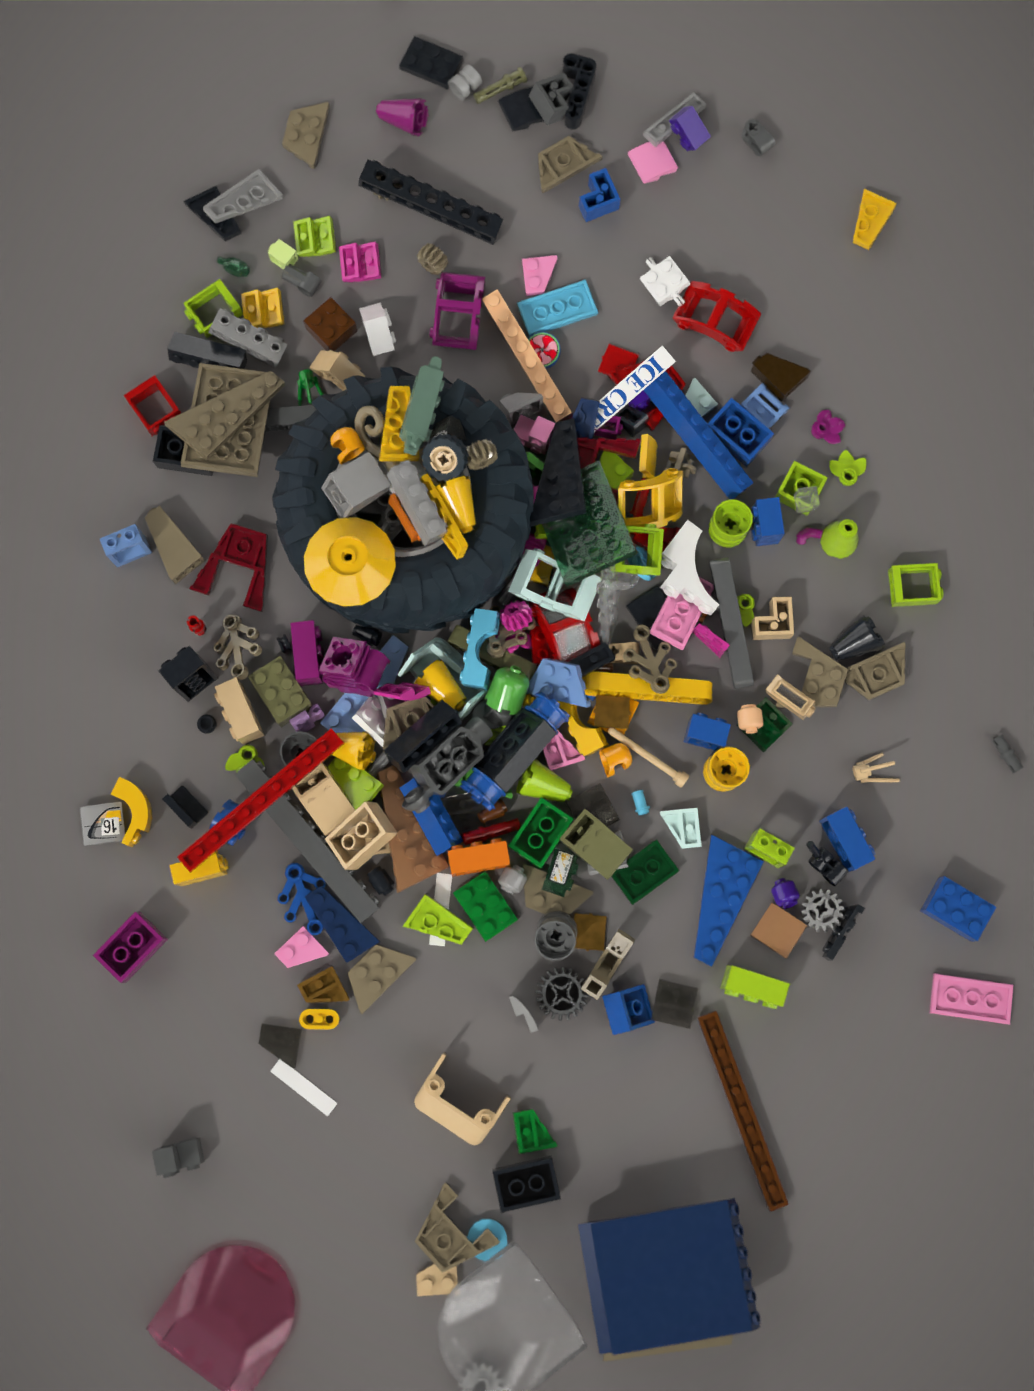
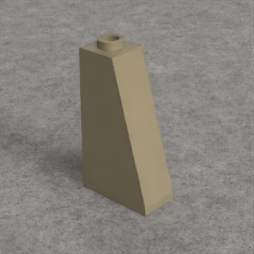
[145,506,205,585]

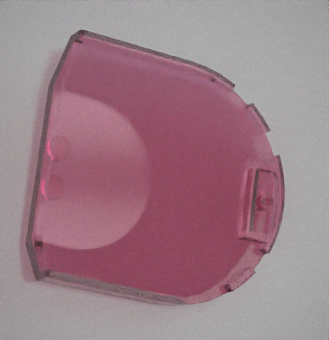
[146,1245,295,1391]

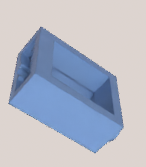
[100,524,152,567]

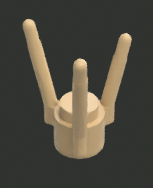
[852,753,900,783]

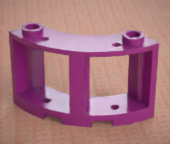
[429,272,485,350]

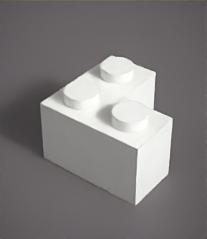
[359,303,396,356]

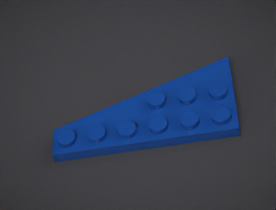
[693,834,764,967]

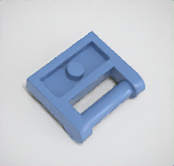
[741,383,790,429]

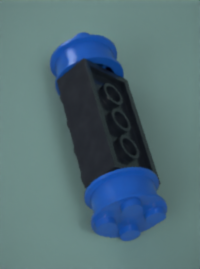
[460,692,570,811]

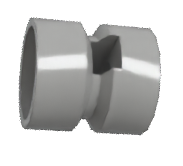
[448,65,482,100]

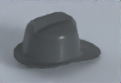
[473,700,515,729]

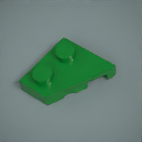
[512,1109,557,1154]

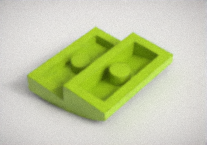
[293,216,336,257]

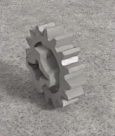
[801,889,846,933]

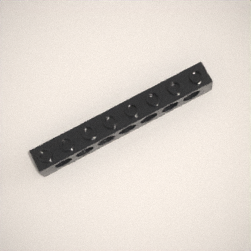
[358,159,503,245]

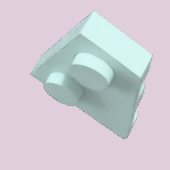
[685,378,718,418]

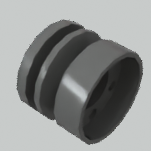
[280,731,317,766]
[534,911,578,961]

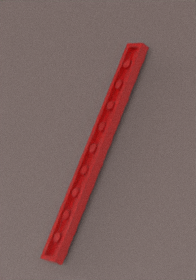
[177,728,344,873]

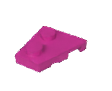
[692,623,730,658]

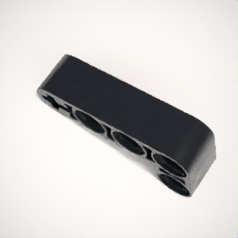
[563,53,596,130]

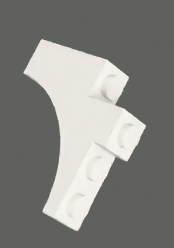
[660,520,719,616]

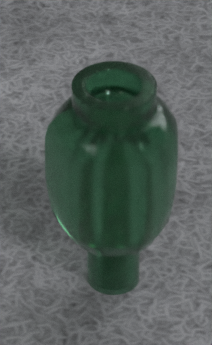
[217,256,250,278]

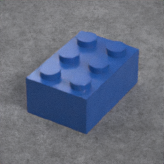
[708,398,774,467]
[819,807,876,872]
[920,876,996,942]

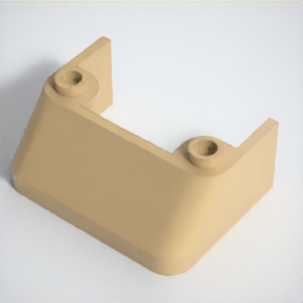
[415,1053,510,1145]

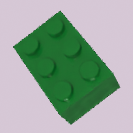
[508,797,574,869]

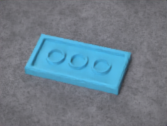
[517,279,598,337]

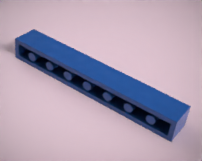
[644,371,754,499]

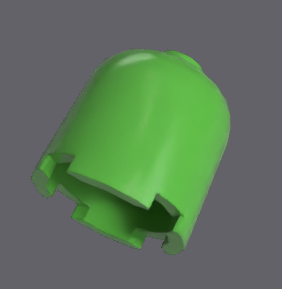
[484,665,529,715]

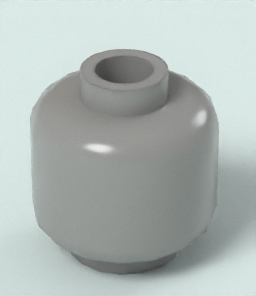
[498,864,527,895]

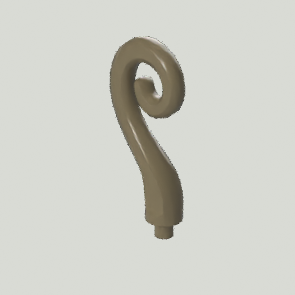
[354,405,401,472]

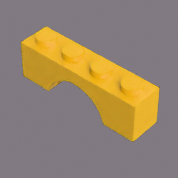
[556,700,609,756]

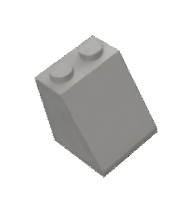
[321,452,391,518]

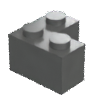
[529,73,574,125]
[152,1137,204,1178]

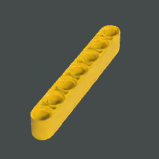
[582,671,712,705]

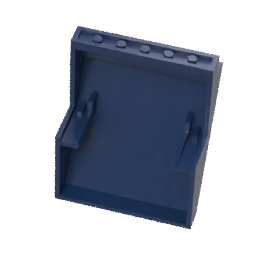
[578,1198,761,1355]

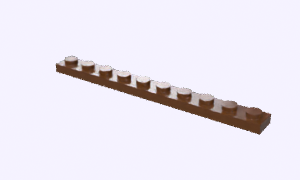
[697,1011,789,1212]

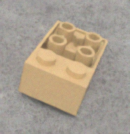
[292,763,355,836]

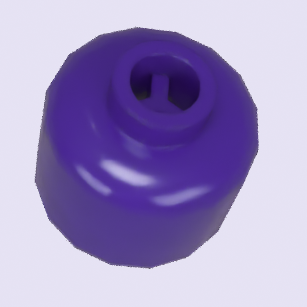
[771,878,800,909]

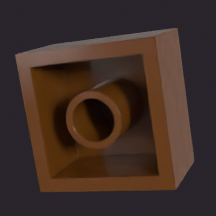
[303,297,357,351]

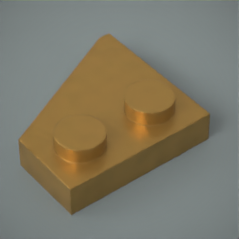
[297,966,350,1003]

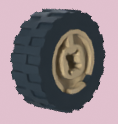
[422,434,469,481]

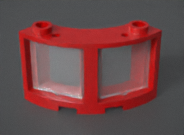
[529,583,600,662]

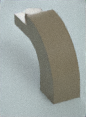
[581,929,635,1000]

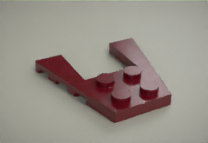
[578,438,641,511]
[189,523,268,612]

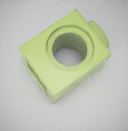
[268,239,299,270]

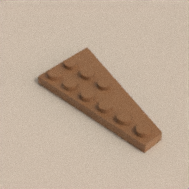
[377,765,449,893]

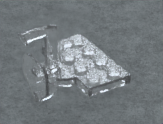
[572,558,639,646]

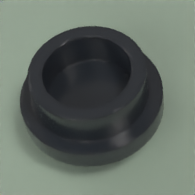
[197,714,217,734]

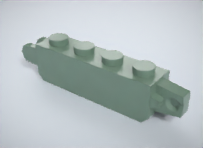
[399,356,445,456]

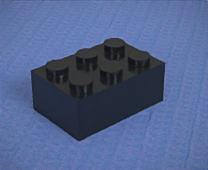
[153,425,213,476]
[492,1156,561,1213]

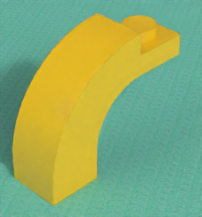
[111,777,152,847]

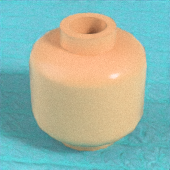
[737,704,763,734]

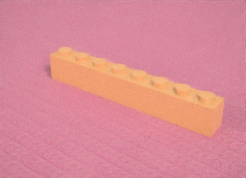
[482,289,573,423]

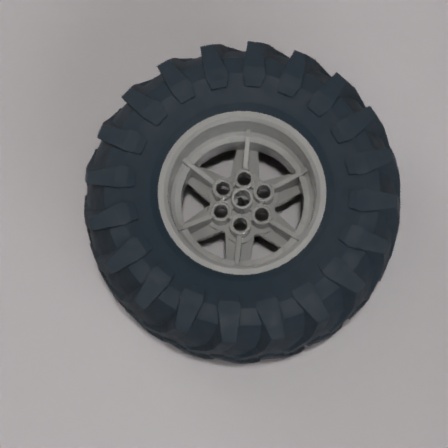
[272,367,534,633]

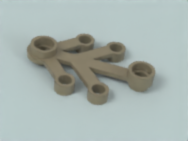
[487,597,536,658]
[213,615,262,680]
[623,625,677,694]

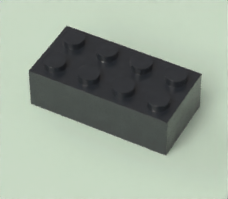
[158,646,218,702]

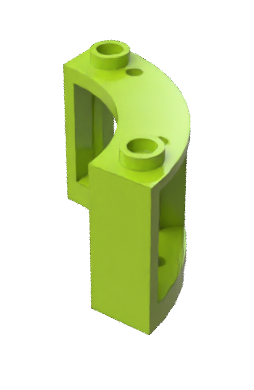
[580,521,664,575]

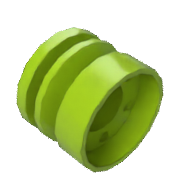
[708,499,753,548]

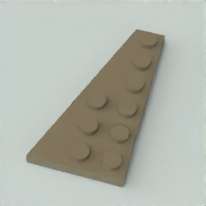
[164,371,285,460]

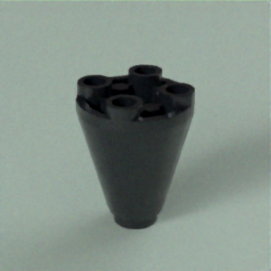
[829,615,885,660]

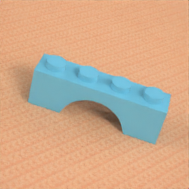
[460,608,501,690]

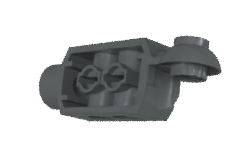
[402,716,493,814]

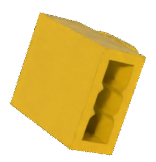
[170,851,229,886]

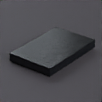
[626,586,671,653]

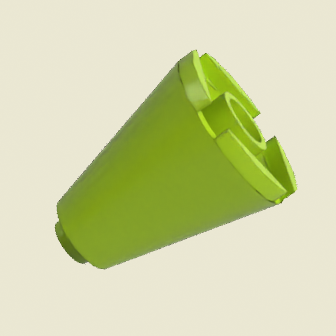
[820,519,858,559]
[516,759,573,802]

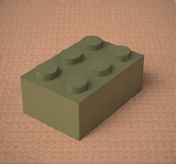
[248,656,313,728]

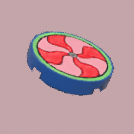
[528,332,561,369]

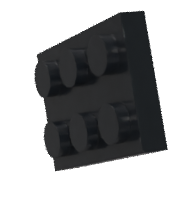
[399,36,463,89]

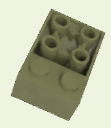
[560,809,633,880]

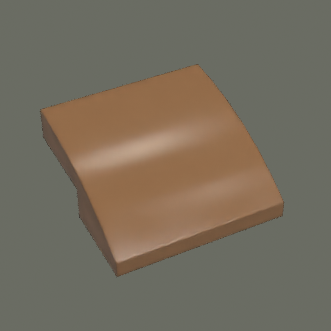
[751,903,807,959]

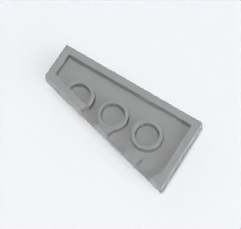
[203,169,283,223]

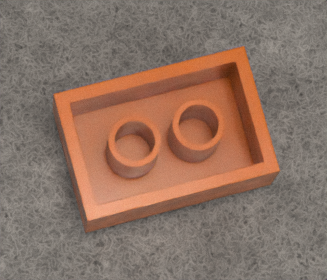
[448,838,510,877]

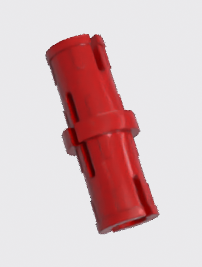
[187,615,206,636]

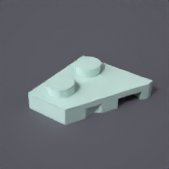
[660,808,702,849]

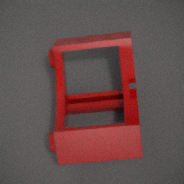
[672,281,761,352]

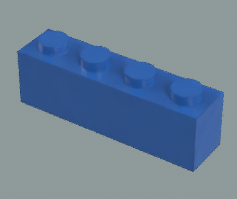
[400,778,463,856]

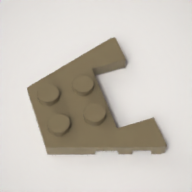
[776,637,848,709]
[415,1183,500,1273]

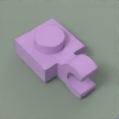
[289,704,325,732]

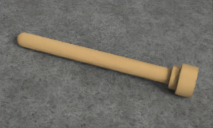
[608,727,690,788]

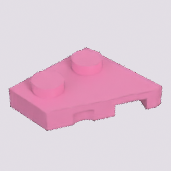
[522,255,557,296]
[542,731,585,771]
[274,926,330,968]

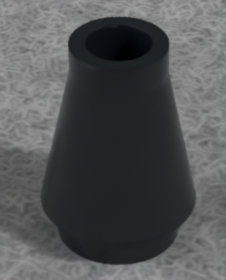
[352,625,382,646]

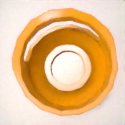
[330,427,365,464]
[599,743,632,778]

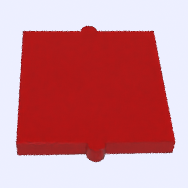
[598,344,639,376]

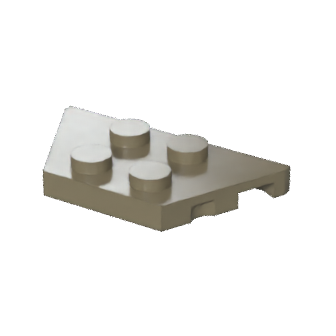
[282,102,330,169]
[538,136,602,193]
[845,642,906,700]
[383,697,434,750]
[523,863,593,915]
[348,945,417,1014]

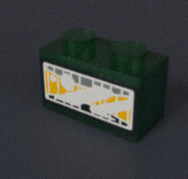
[542,848,579,897]

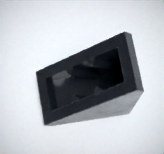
[615,405,649,437]

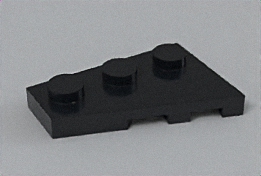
[184,186,241,242]
[822,904,865,961]

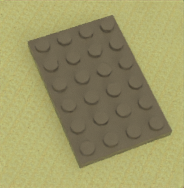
[181,363,271,477]

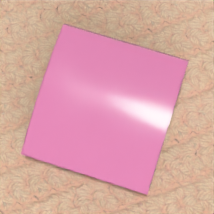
[627,141,678,184]

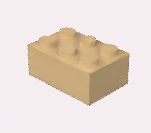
[214,677,265,745]
[325,802,398,870]

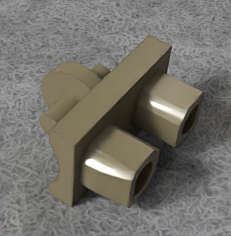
[665,448,697,478]

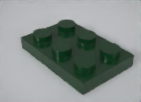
[611,839,679,905]

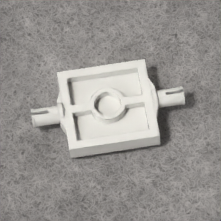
[640,256,691,306]

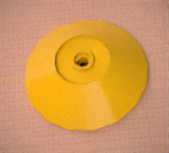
[304,517,396,606]

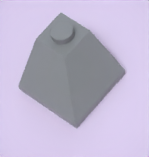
[499,393,543,425]

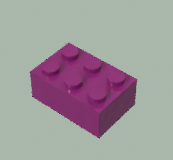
[290,620,324,686]
[93,911,168,983]

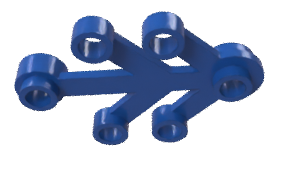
[277,863,327,935]

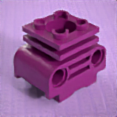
[319,637,391,697]

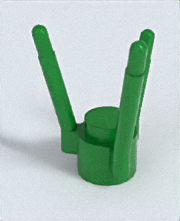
[297,369,323,406]

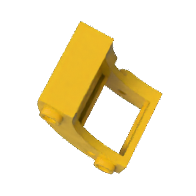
[618,468,683,528]

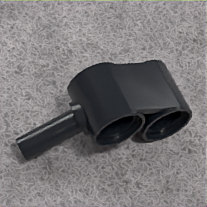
[806,841,848,886]

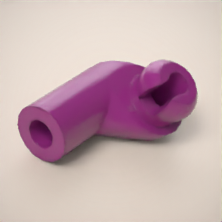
[796,527,823,545]

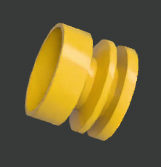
[703,747,750,792]

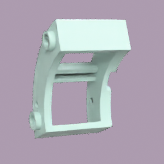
[508,548,602,621]

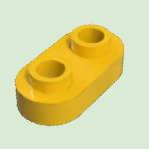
[299,1009,340,1029]

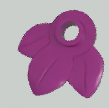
[811,409,845,444]

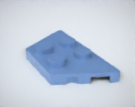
[527,658,591,708]

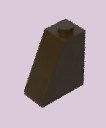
[751,353,811,402]

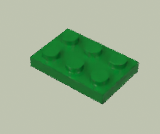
[453,871,518,942]

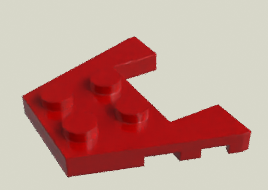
[608,361,686,431]

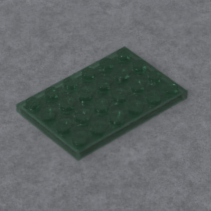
[542,461,638,587]

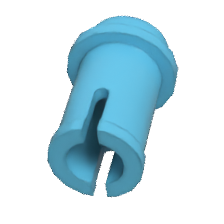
[631,790,650,816]

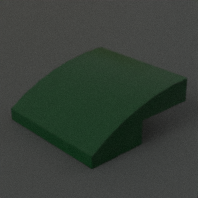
[737,697,793,752]

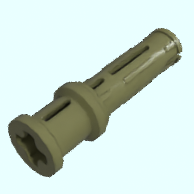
[473,67,527,104]

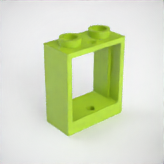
[183,279,243,339]
[888,563,943,607]
[744,828,795,868]

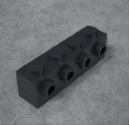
[167,332,247,369]
[383,700,462,774]

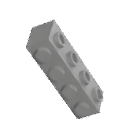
[209,308,288,368]
[387,460,447,546]

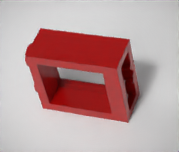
[124,375,181,436]

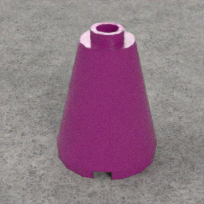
[376,98,428,137]

